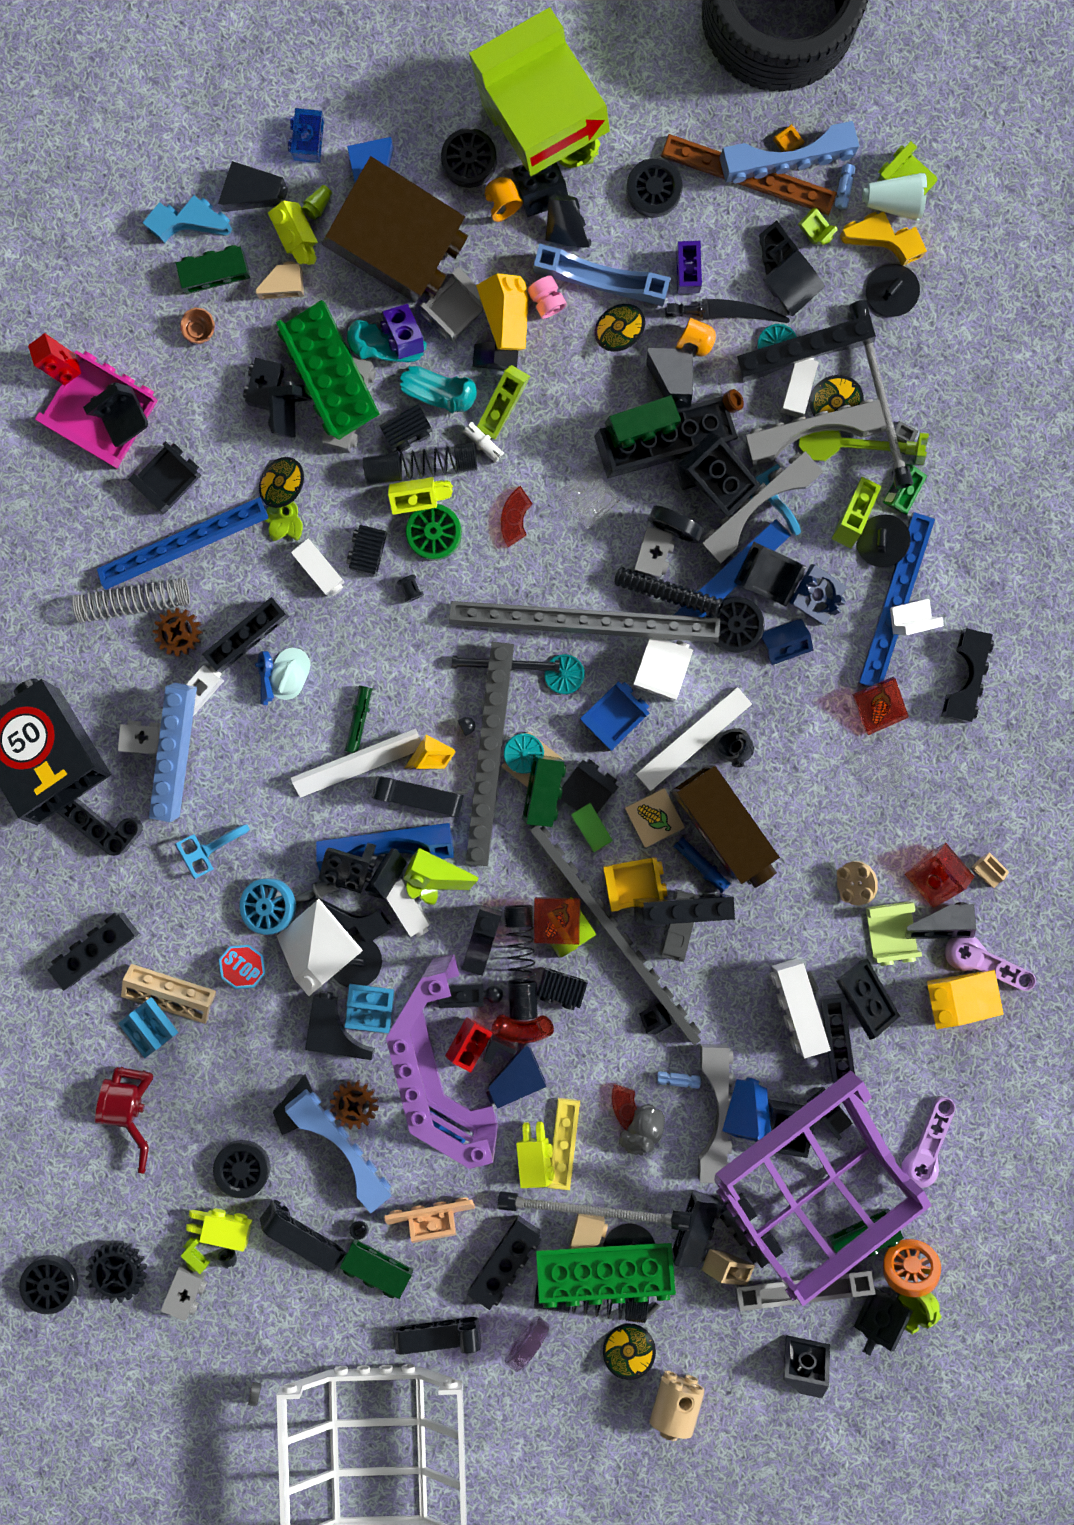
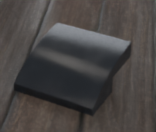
[763,249,825,317]

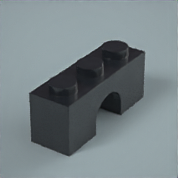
[720,1192,784,1268]

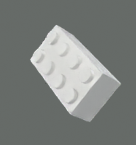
[770,958,831,1059]

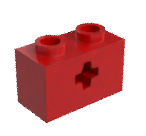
[28,333,82,386]
[445,1017,493,1073]

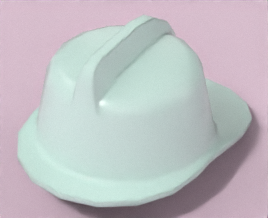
[269,648,310,700]

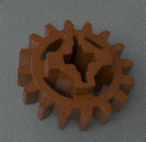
[153,608,203,657]
[330,1080,379,1130]

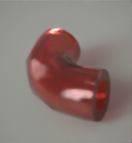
[491,1014,554,1043]

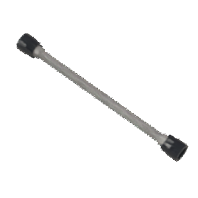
[849,300,914,489]
[498,1191,692,1231]

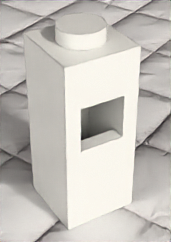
[780,358,819,418]
[291,538,345,596]
[186,665,224,716]
[386,878,431,938]

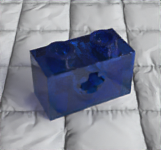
[288,108,325,163]

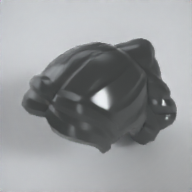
[619,1104,665,1156]

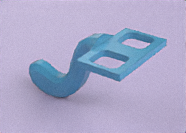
[749,464,801,536]
[175,824,250,879]

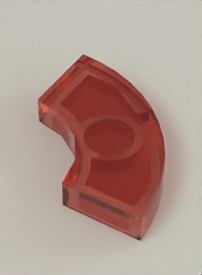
[501,485,533,548]
[612,1083,637,1131]

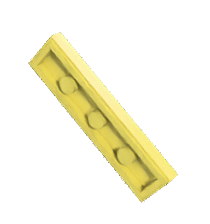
[548,1098,580,1190]

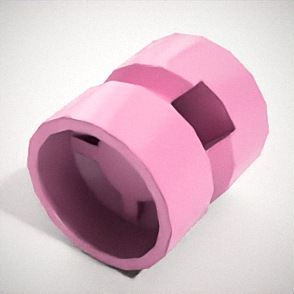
[527,275,567,319]

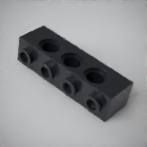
[202,597,290,673]
[47,913,140,991]
[820,993,855,1084]
[467,1215,541,1310]

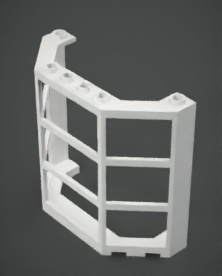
[276,1364,467,1525]

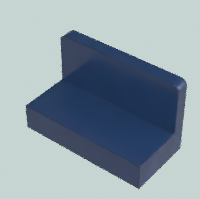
[761,619,814,665]

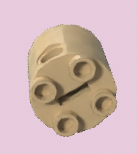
[649,1371,705,1441]

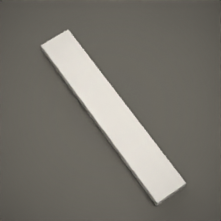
[636,687,752,791]
[291,729,422,798]

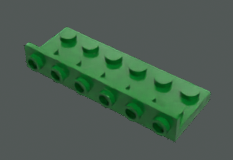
[276,300,380,440]
[536,1243,676,1308]

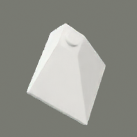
[277,899,363,996]

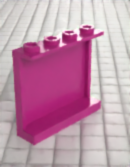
[35,350,158,469]

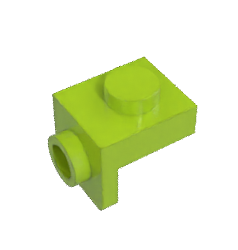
[797,208,838,245]
[181,1234,210,1274]

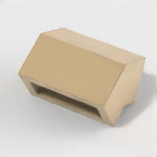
[971,852,1009,888]

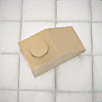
[256,261,304,300]
[569,1213,608,1249]
[702,1249,755,1285]

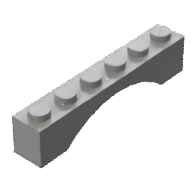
[746,399,886,466]
[702,451,823,564]
[698,1044,733,1183]
[735,1271,875,1311]

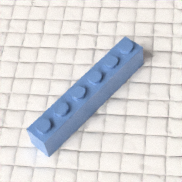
[149,683,197,822]

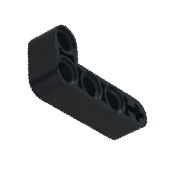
[372,776,464,817]
[57,798,143,856]
[260,1199,346,1273]
[392,1317,482,1355]

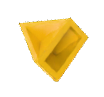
[404,735,456,769]

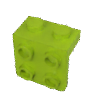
[877,141,937,195]

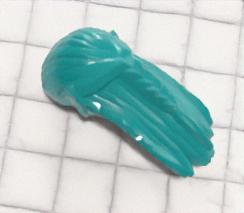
[347,320,427,362]
[400,366,477,414]

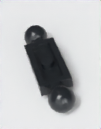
[425,983,503,1008]

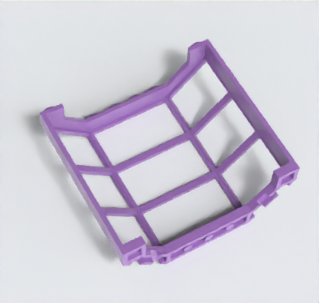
[386,954,498,1169]
[714,1071,932,1306]

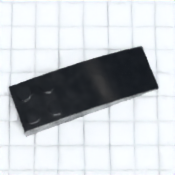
[594,396,738,479]

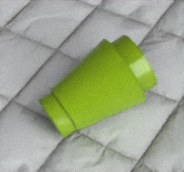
[302,185,333,220]

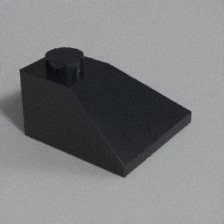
[783,1335,830,1398]

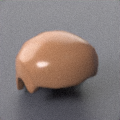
[180,307,215,345]

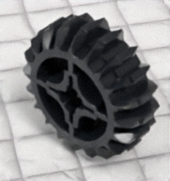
[86,1241,147,1303]

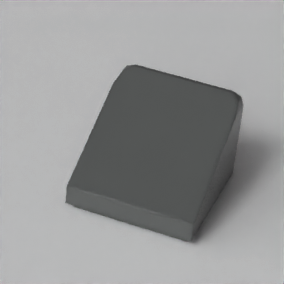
[888,421,918,455]

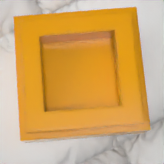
[773,124,805,152]

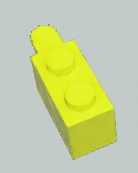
[268,201,318,265]
[388,477,453,515]
[516,1122,555,1188]
[186,1208,253,1252]

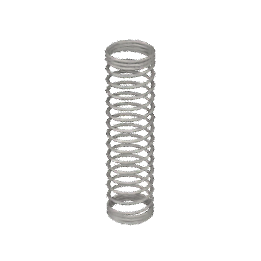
[72,577,190,623]

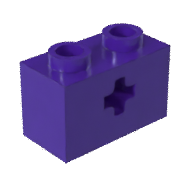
[676,241,702,294]

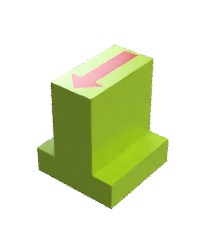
[469,7,610,176]

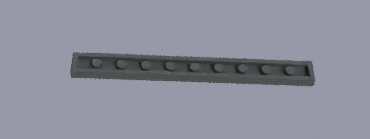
[465,641,514,867]

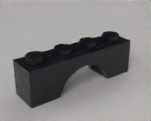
[941,628,994,723]

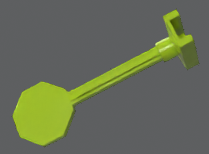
[799,430,929,465]

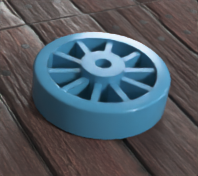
[239,878,296,935]

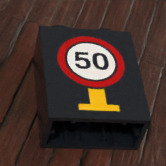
[0,678,112,826]

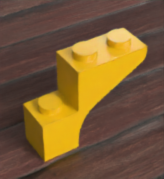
[840,212,927,266]

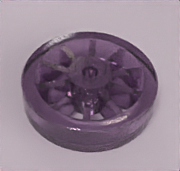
[505,1316,550,1372]

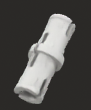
[463,422,504,463]

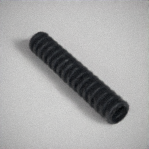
[614,567,723,618]

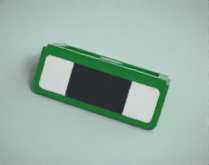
[883,464,927,515]

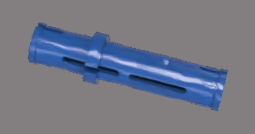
[673,837,731,893]

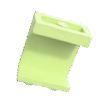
[866,901,922,966]

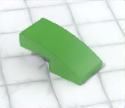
[571,803,613,852]

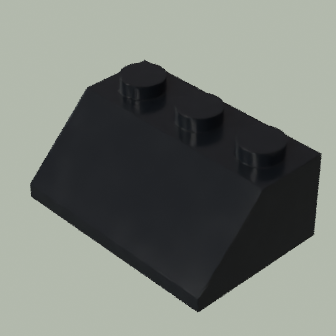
[672,1190,722,1268]

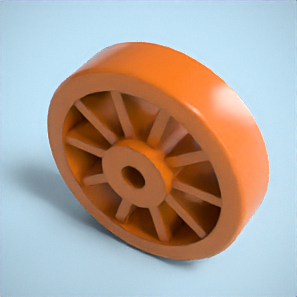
[883,1239,941,1297]

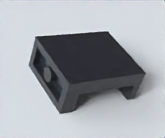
[128,441,202,514]
[734,542,806,607]

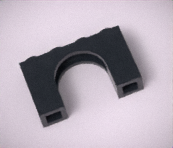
[633,893,735,926]

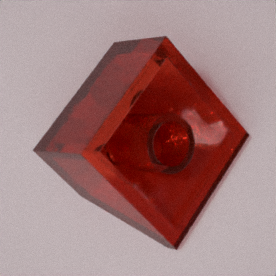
[905,842,975,908]

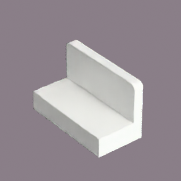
[890,599,944,635]

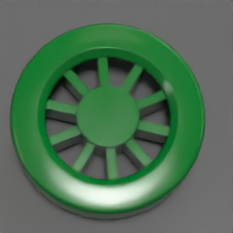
[405,504,462,561]

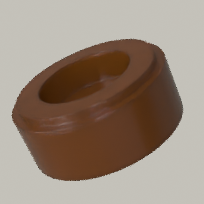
[723,389,744,413]

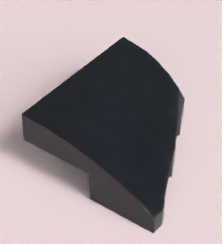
[545,192,591,248]
[759,220,802,276]
[273,1074,314,1135]

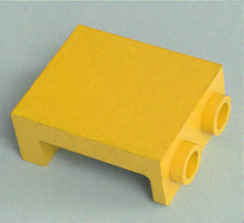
[603,857,668,912]

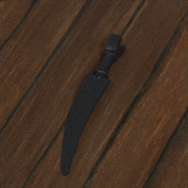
[665,299,790,323]

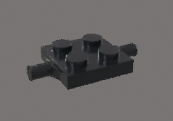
[853,1286,914,1356]

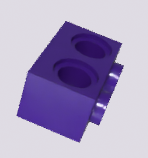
[380,304,424,359]

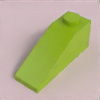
[477,365,531,440]
[831,477,882,549]
[403,848,479,890]

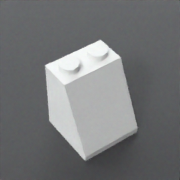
[632,638,693,701]

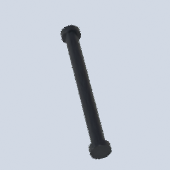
[452,655,560,674]

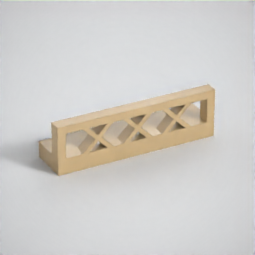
[121,964,216,1024]

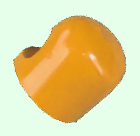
[484,177,523,222]
[674,317,716,357]

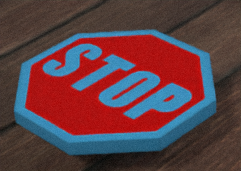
[218,945,265,990]

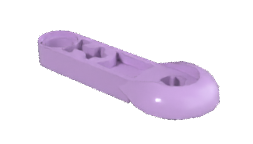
[945,937,1036,991]
[901,1096,956,1188]

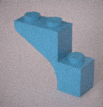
[143,195,232,243]

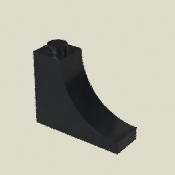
[461,905,503,976]
[305,991,375,1060]

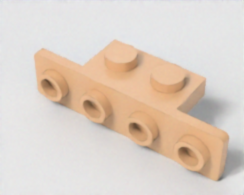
[384,1198,475,1243]

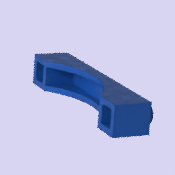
[316,823,454,872]

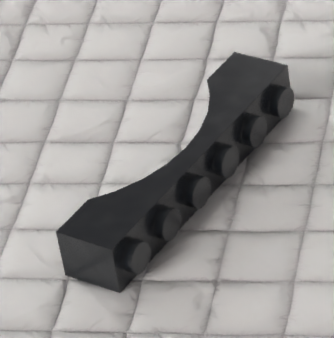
[737,315,876,382]

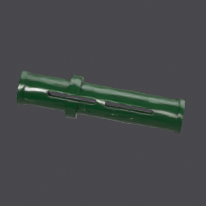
[344,685,373,753]

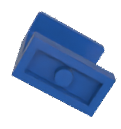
[580,681,650,751]

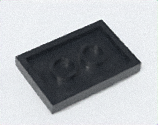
[836,958,900,1040]

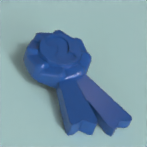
[255,651,274,705]

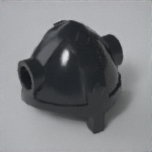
[714,728,755,768]

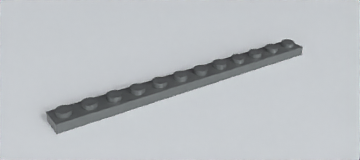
[449,601,720,643]
[530,825,701,1045]

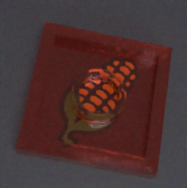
[852,677,909,735]
[534,897,580,945]

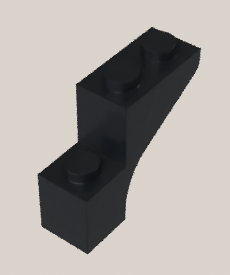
[308,898,393,944]

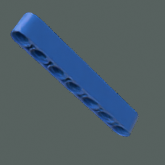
[674,519,791,617]

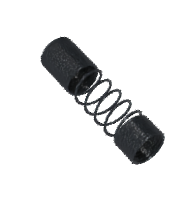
[363,442,478,485]
[504,905,538,1020]
[534,1281,649,1324]

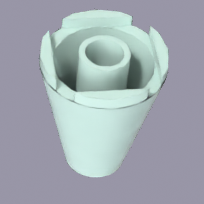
[862,173,927,221]

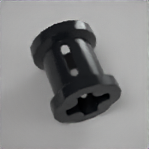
[397,574,424,603]

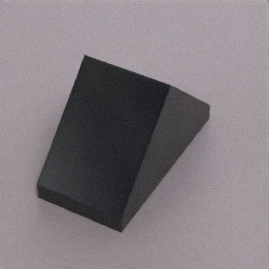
[472,341,519,370]

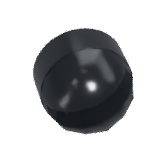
[457,717,476,736]
[350,1221,369,1240]
[218,1248,237,1269]

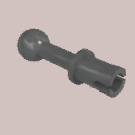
[279,882,340,913]

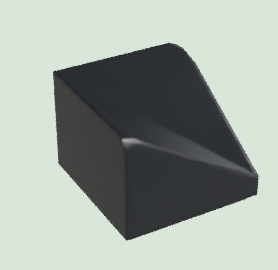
[639,1003,672,1035]

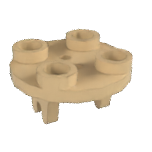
[837,861,878,906]

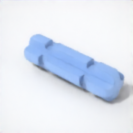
[835,164,856,210]
[657,1071,701,1089]

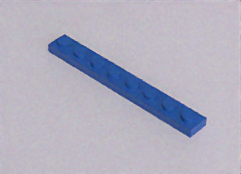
[97,497,269,590]
[858,512,935,689]

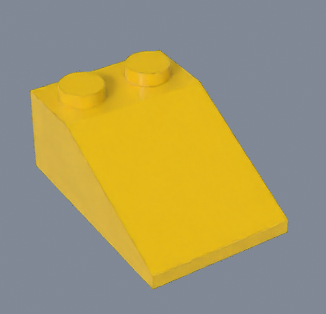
[476,273,528,351]
[927,970,1004,1029]

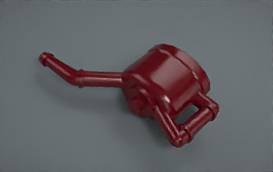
[95,1066,153,1174]

